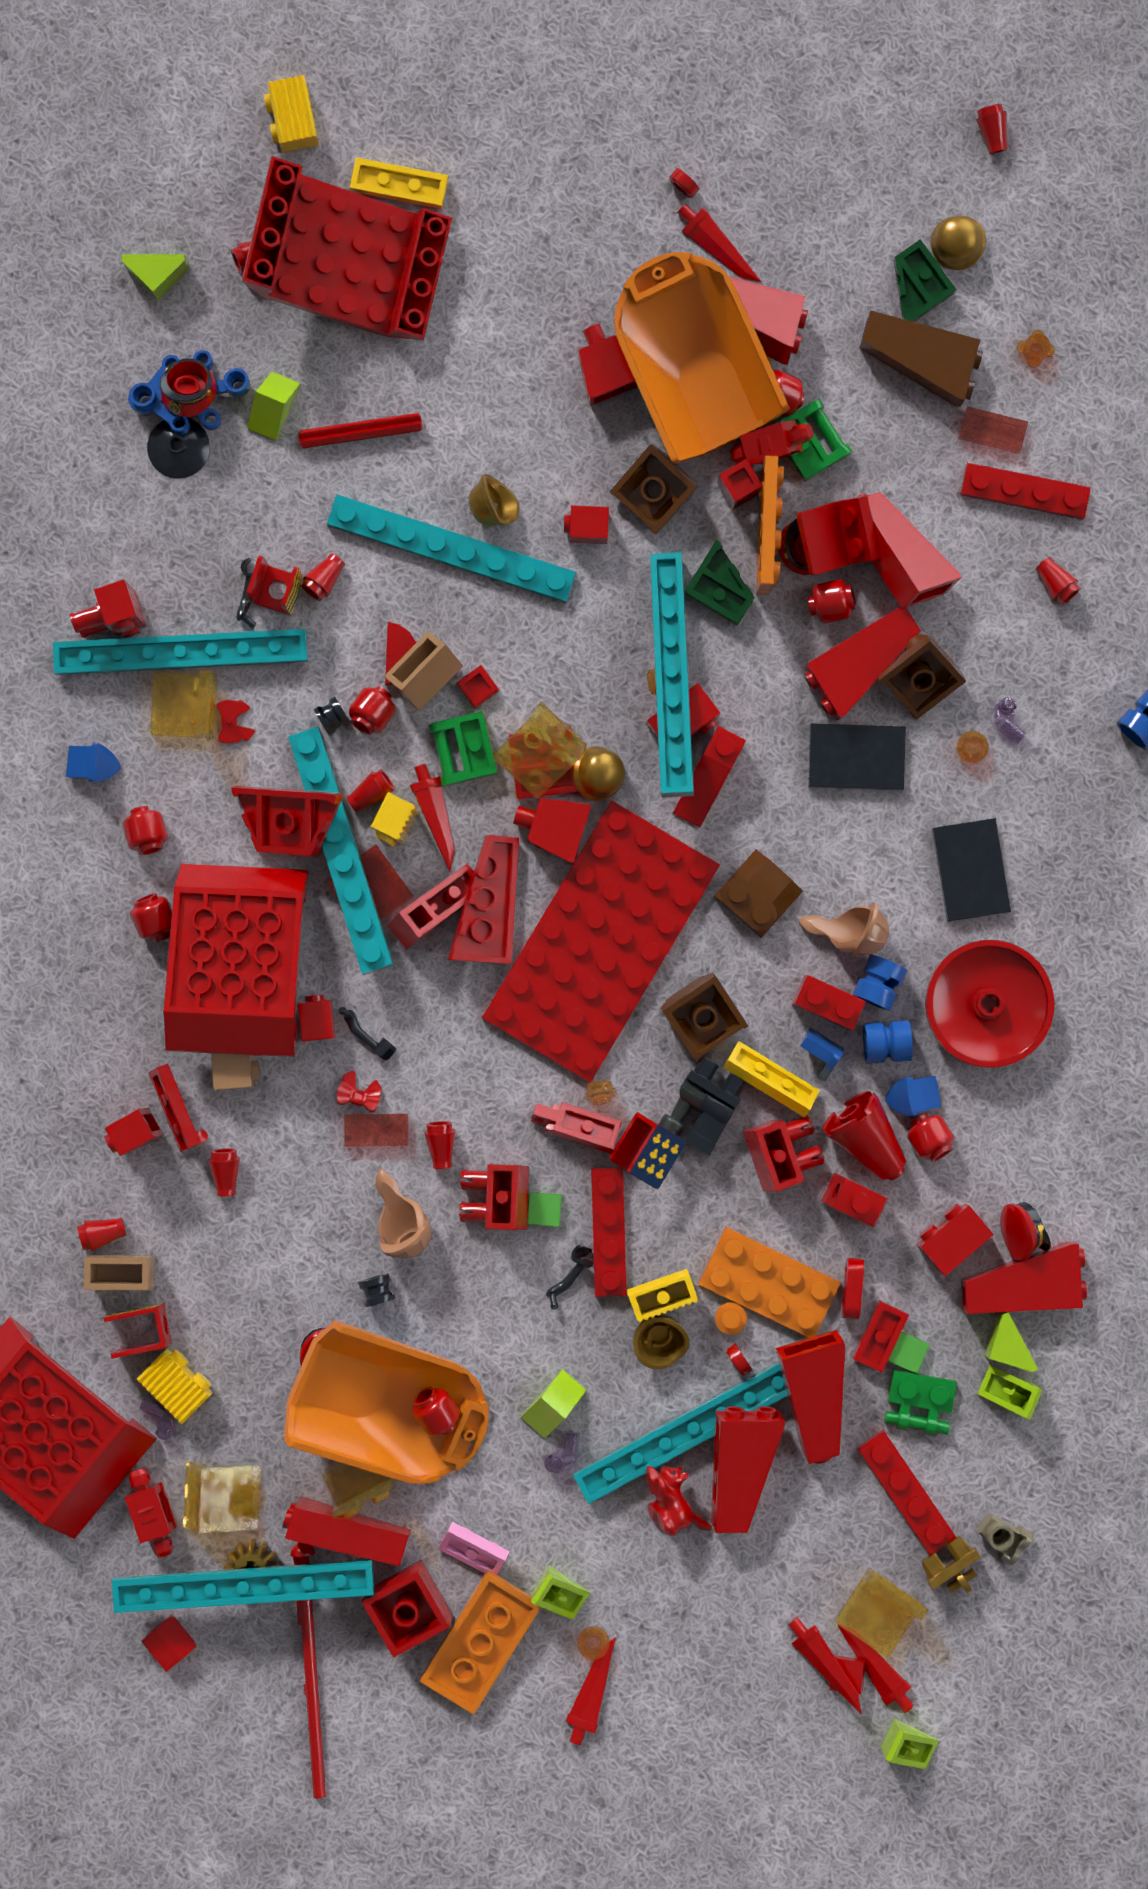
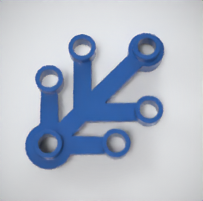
[128,350,251,435]

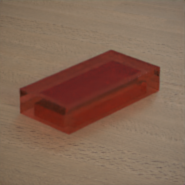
[958,406,1028,454]
[344,1113,409,1147]

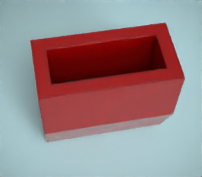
[141,1614,197,1672]

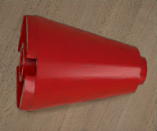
[823,1091,907,1181]

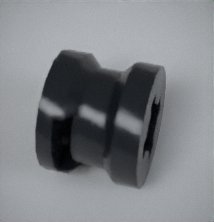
[313,696,351,736]
[358,1273,396,1307]

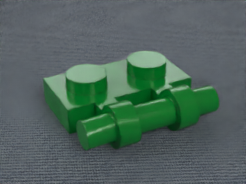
[884,1369,957,1436]

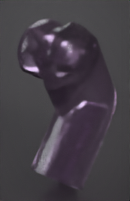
[994,697,1026,745]
[139,1395,177,1440]
[544,1431,580,1474]

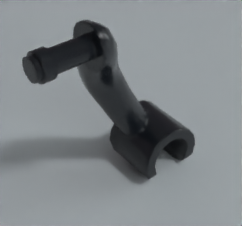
[236,558,256,629]
[339,1007,397,1061]
[546,1245,593,1310]

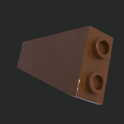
[859,310,983,407]

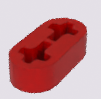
[842,1257,864,1320]

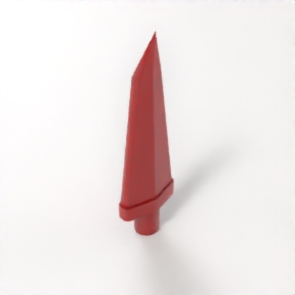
[677,204,762,282]
[410,764,455,872]
[788,1617,862,1715]
[838,1623,914,1713]
[566,1637,616,1745]

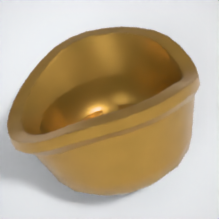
[930,216,986,270]
[469,474,520,527]
[573,746,625,802]
[633,1314,689,1369]

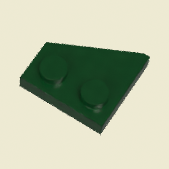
[893,239,957,322]
[684,540,755,626]

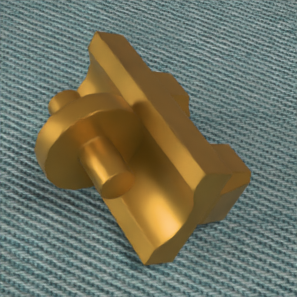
[921,1536,981,1595]

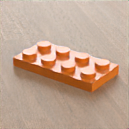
[756,456,784,595]
[698,1226,841,1338]
[419,1569,541,1715]

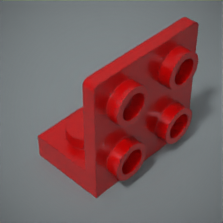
[796,495,881,576]

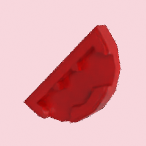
[385,622,416,686]

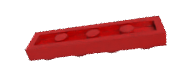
[960,462,1091,520]
[591,1168,627,1297]
[857,1430,957,1556]

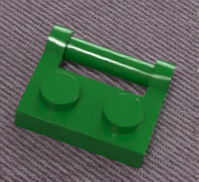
[779,399,853,482]
[428,711,498,787]

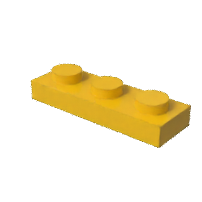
[350,157,449,210]
[723,1041,820,1118]

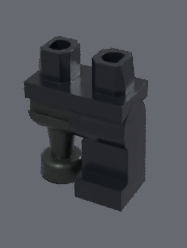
[658,1057,745,1156]

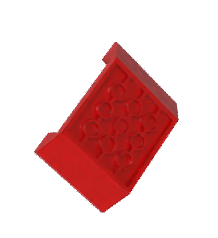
[241,156,452,340]
[163,864,309,1057]
[0,1316,157,1539]

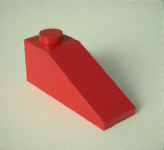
[673,726,746,828]
[387,863,474,950]

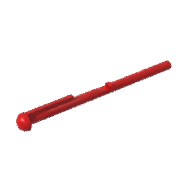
[290,1542,326,1799]

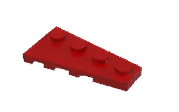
[447,835,519,964]

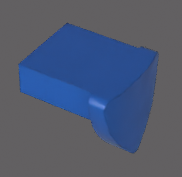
[66,743,121,782]
[800,1027,844,1081]
[885,1076,941,1116]

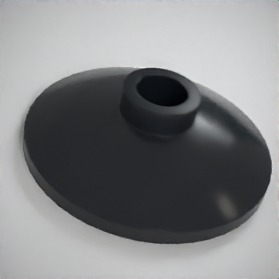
[147,417,210,479]

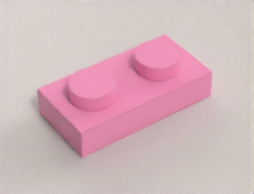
[438,1522,509,1575]

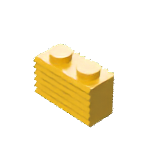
[263,75,319,153]
[371,792,419,847]
[627,1269,698,1322]
[137,1348,213,1424]

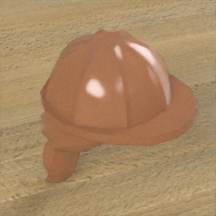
[799,902,889,957]
[375,1169,431,1259]

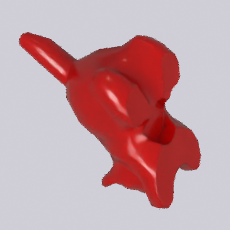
[646,1466,712,1536]

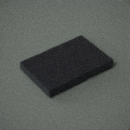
[808,723,906,791]
[932,818,1011,922]

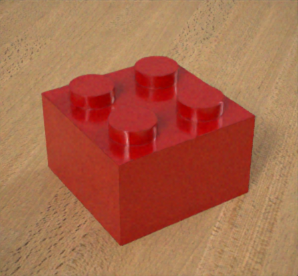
[362,1560,453,1658]

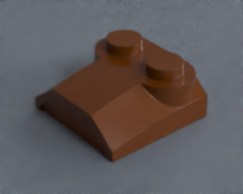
[610,444,699,535]
[878,635,967,720]
[714,849,803,938]
[660,973,748,1061]

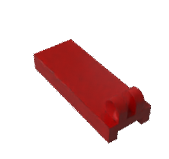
[148,1064,208,1152]

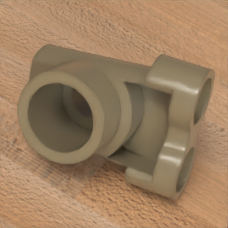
[977,1513,1033,1565]

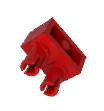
[69,579,147,638]
[743,1115,825,1192]
[459,1164,529,1230]

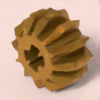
[224,1539,280,1570]

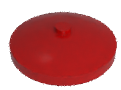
[925,940,1055,1068]

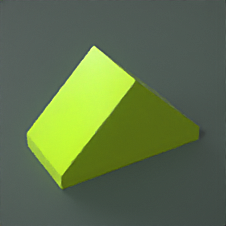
[121,254,189,300]
[247,371,301,441]
[985,1312,1038,1372]
[978,1365,1043,1420]
[521,1369,586,1438]
[531,1565,591,1620]
[880,1718,939,1770]

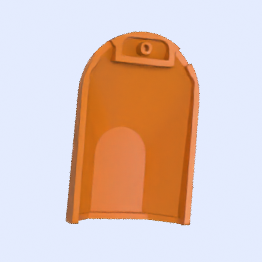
[614,252,790,464]
[284,1320,489,1484]

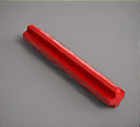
[298,413,423,449]

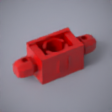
[730,420,814,466]
[125,1467,177,1558]

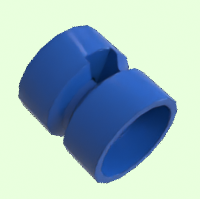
[1117,690,1148,750]
[852,954,908,1011]
[862,1020,913,1064]

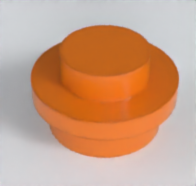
[715,1302,747,1335]

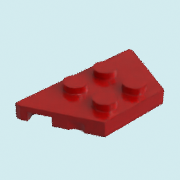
[231,786,343,856]

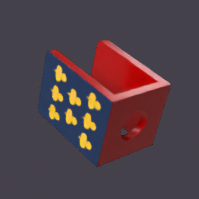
[609,1112,687,1189]

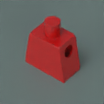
[578,324,638,406]
[513,798,591,865]
[821,1172,889,1227]

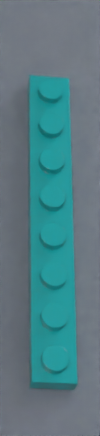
[327,494,576,603]
[650,552,694,798]
[52,629,308,675]
[288,726,394,975]
[573,1362,787,1504]
[112,1560,374,1613]

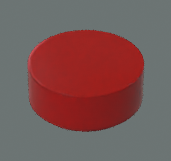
[669,168,700,198]
[726,1343,753,1376]

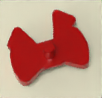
[216,700,255,744]
[336,1071,382,1113]

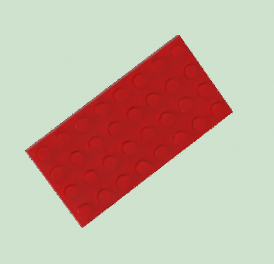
[482,800,720,1083]

